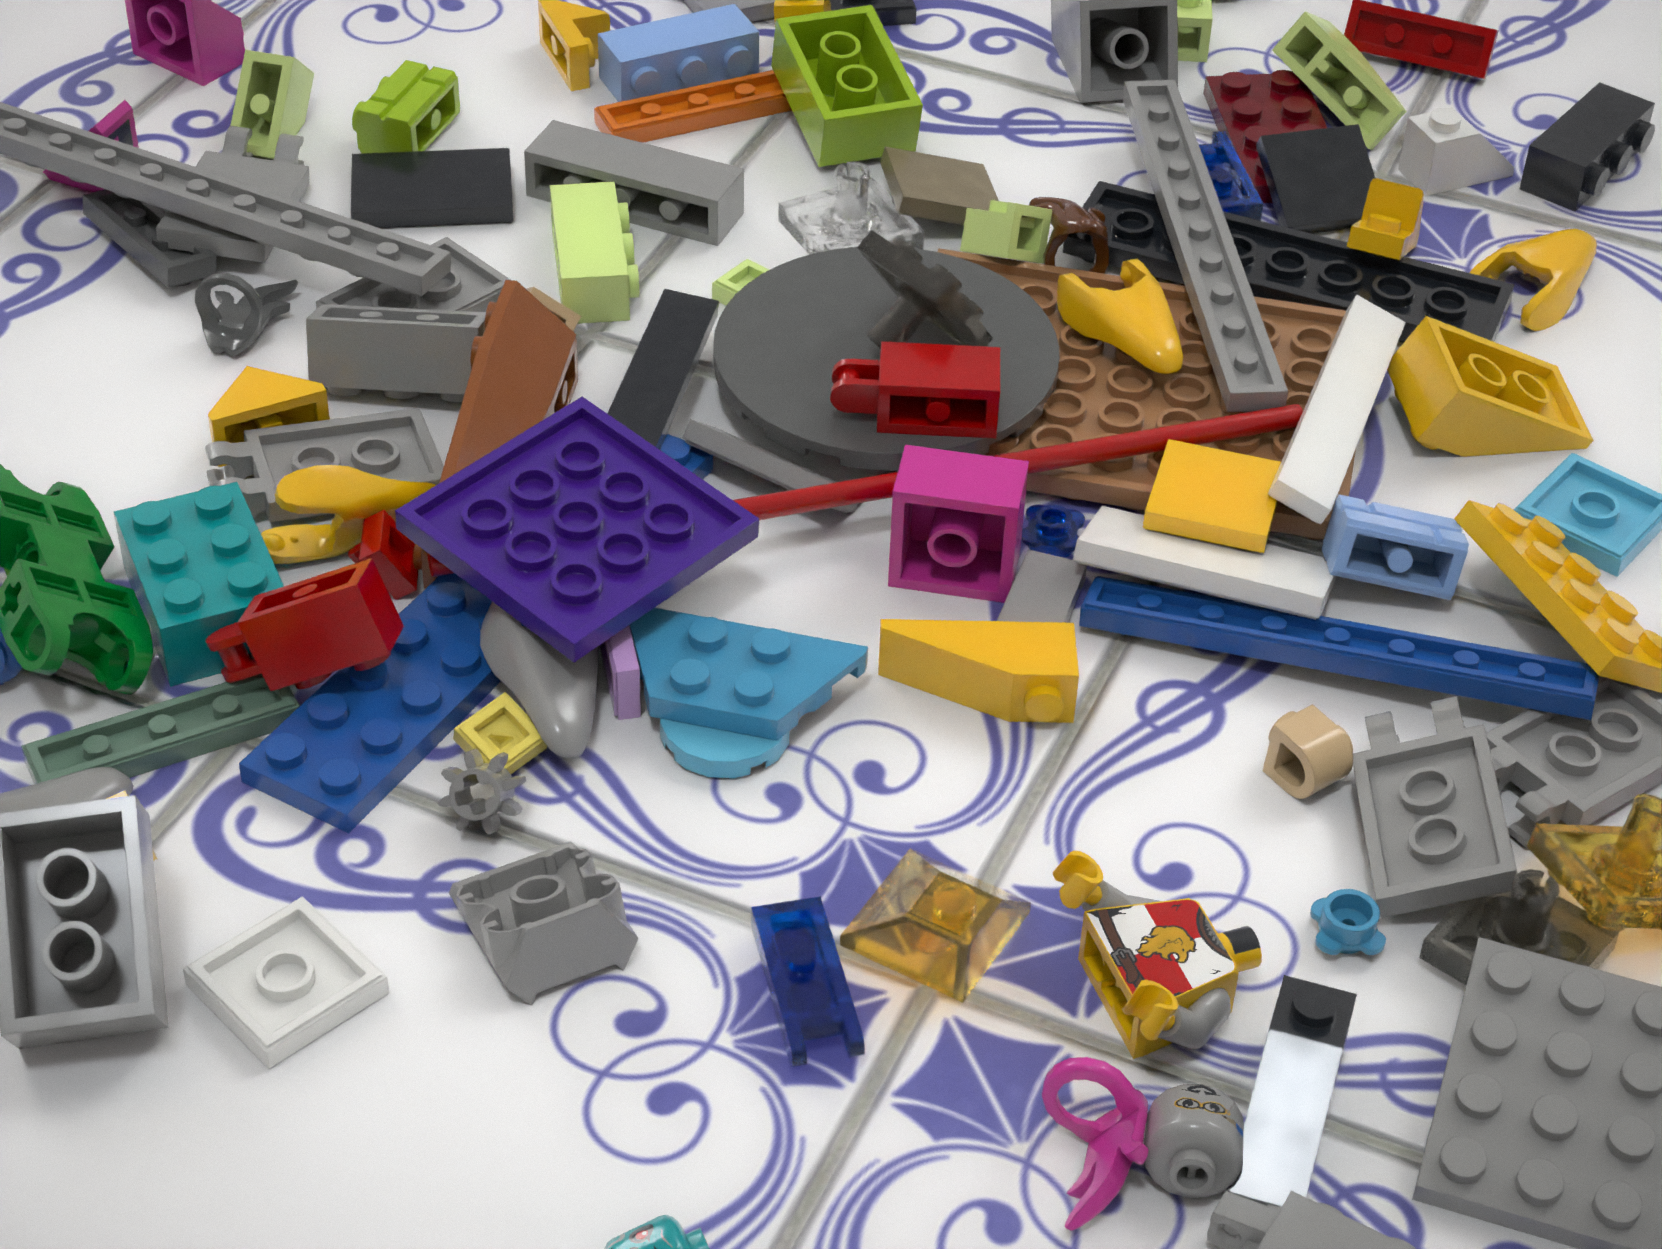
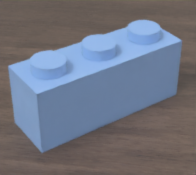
[598,4,759,102]

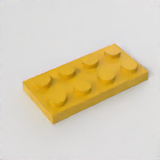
[1454,500,1662,693]

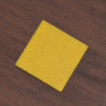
[1143,439,1281,553]

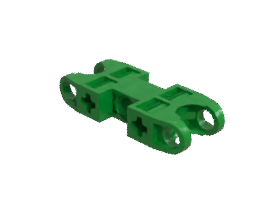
[0,464,153,695]

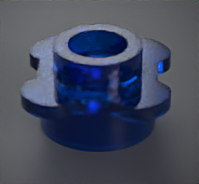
[1021,504,1085,558]

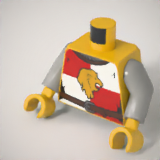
[1052,850,1262,1059]

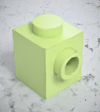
[1177,0,1213,62]

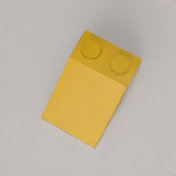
[1387,316,1594,457]

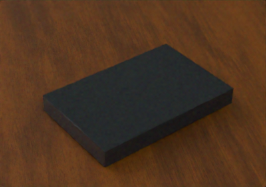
[351,148,514,228]

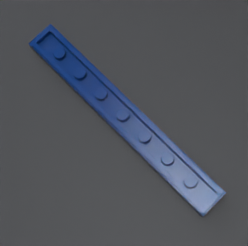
[1079,576,1599,720]

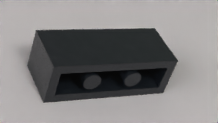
[1519,82,1655,211]

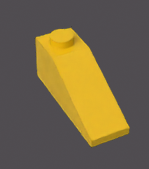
[878,619,1079,723]

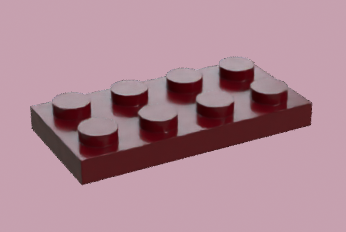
[1203,70,1328,204]

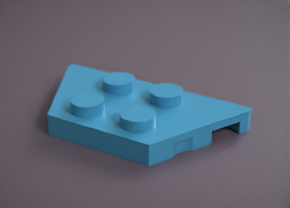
[629,608,868,740]

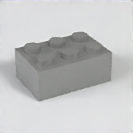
[0,795,169,1049]

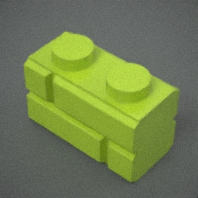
[352,60,460,154]

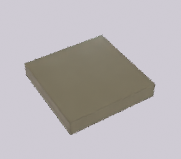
[880,146,999,225]

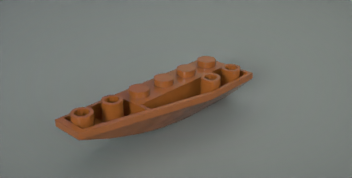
[413,280,578,590]

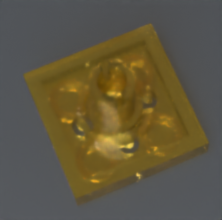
[1527,794,1662,931]

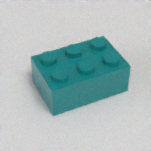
[113,482,284,687]

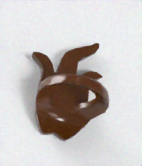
[1029,197,1109,274]

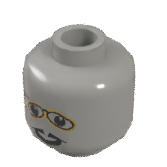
[1144,1084,1244,1198]

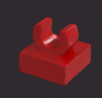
[348,509,418,600]

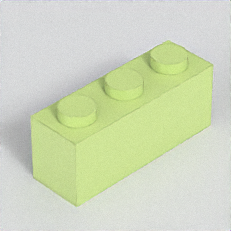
[550,182,640,324]

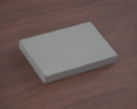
[316,237,511,312]

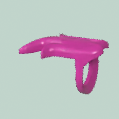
[1042,1057,1149,1231]

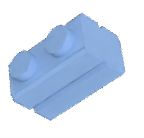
[1322,495,1469,600]

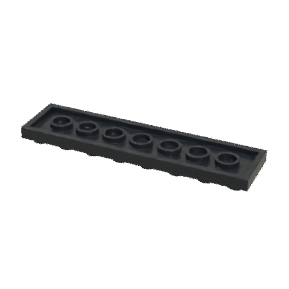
[1063,181,1515,343]

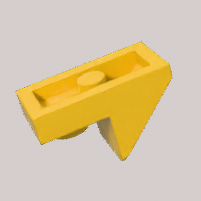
[538,0,610,91]
[1346,178,1424,260]

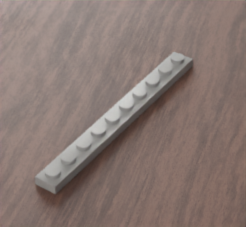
[1123,80,1288,413]
[0,102,451,296]

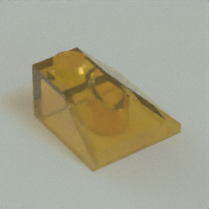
[840,849,1031,1003]

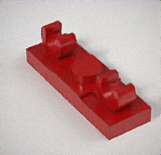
[1344,0,1499,79]

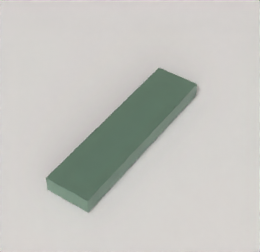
[21,674,299,784]

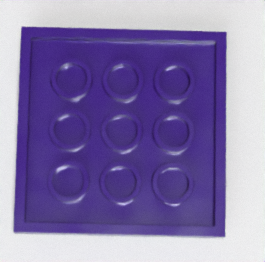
[395,396,759,662]

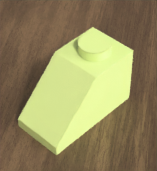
[230,50,314,160]

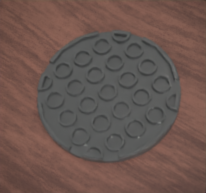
[713,246,1060,471]

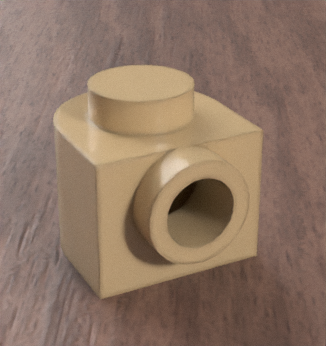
[1262,704,1353,799]

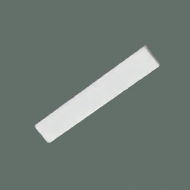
[1268,295,1406,524]

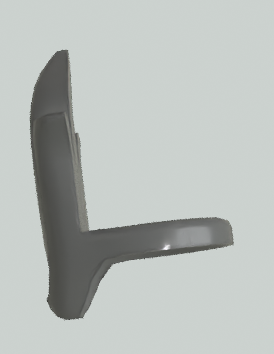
[195,273,298,356]

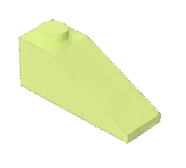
[1272,11,1407,150]

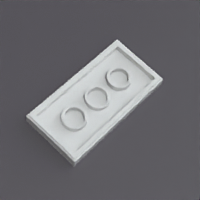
[1073,506,1336,620]

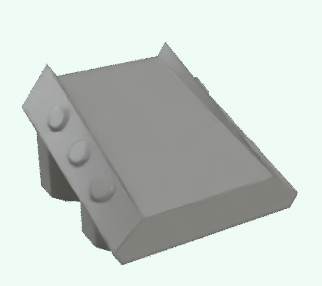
[449,842,638,1005]

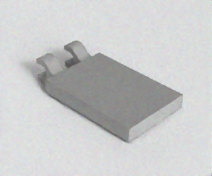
[156,126,309,263]
[205,408,444,522]
[1486,676,1662,848]
[1352,696,1521,918]

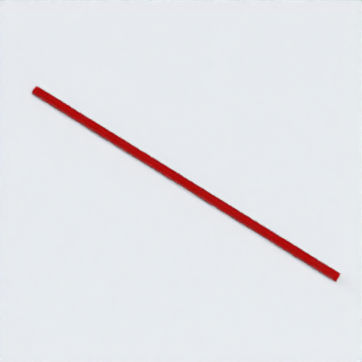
[427,404,1303,577]

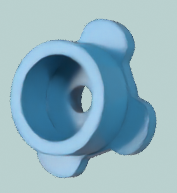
[1310,889,1386,955]

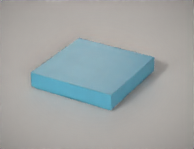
[1514,453,1662,577]

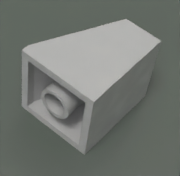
[1051,0,1178,103]

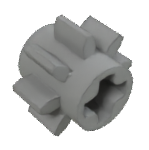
[438,748,526,835]

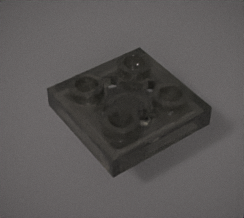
[857,230,993,349]
[1419,869,1620,985]

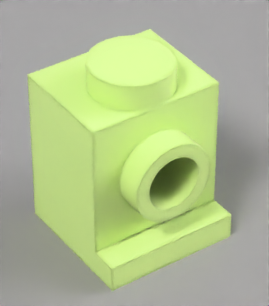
[960,200,1053,264]

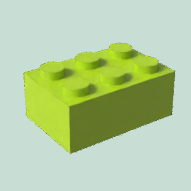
[771,5,923,167]

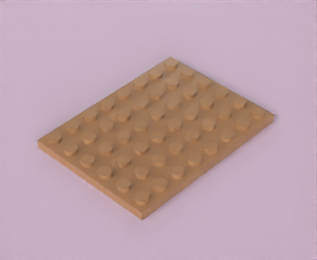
[896,248,1356,540]

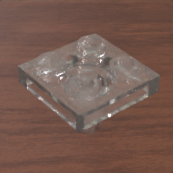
[778,161,924,255]

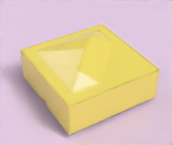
[453,692,547,774]

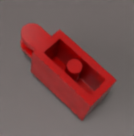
[830,341,1000,439]
[205,558,404,691]

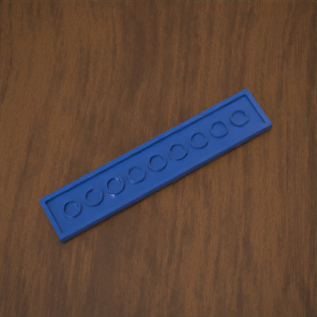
[239,434,713,834]

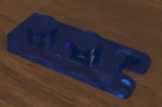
[1198,131,1263,221]
[751,896,865,1067]

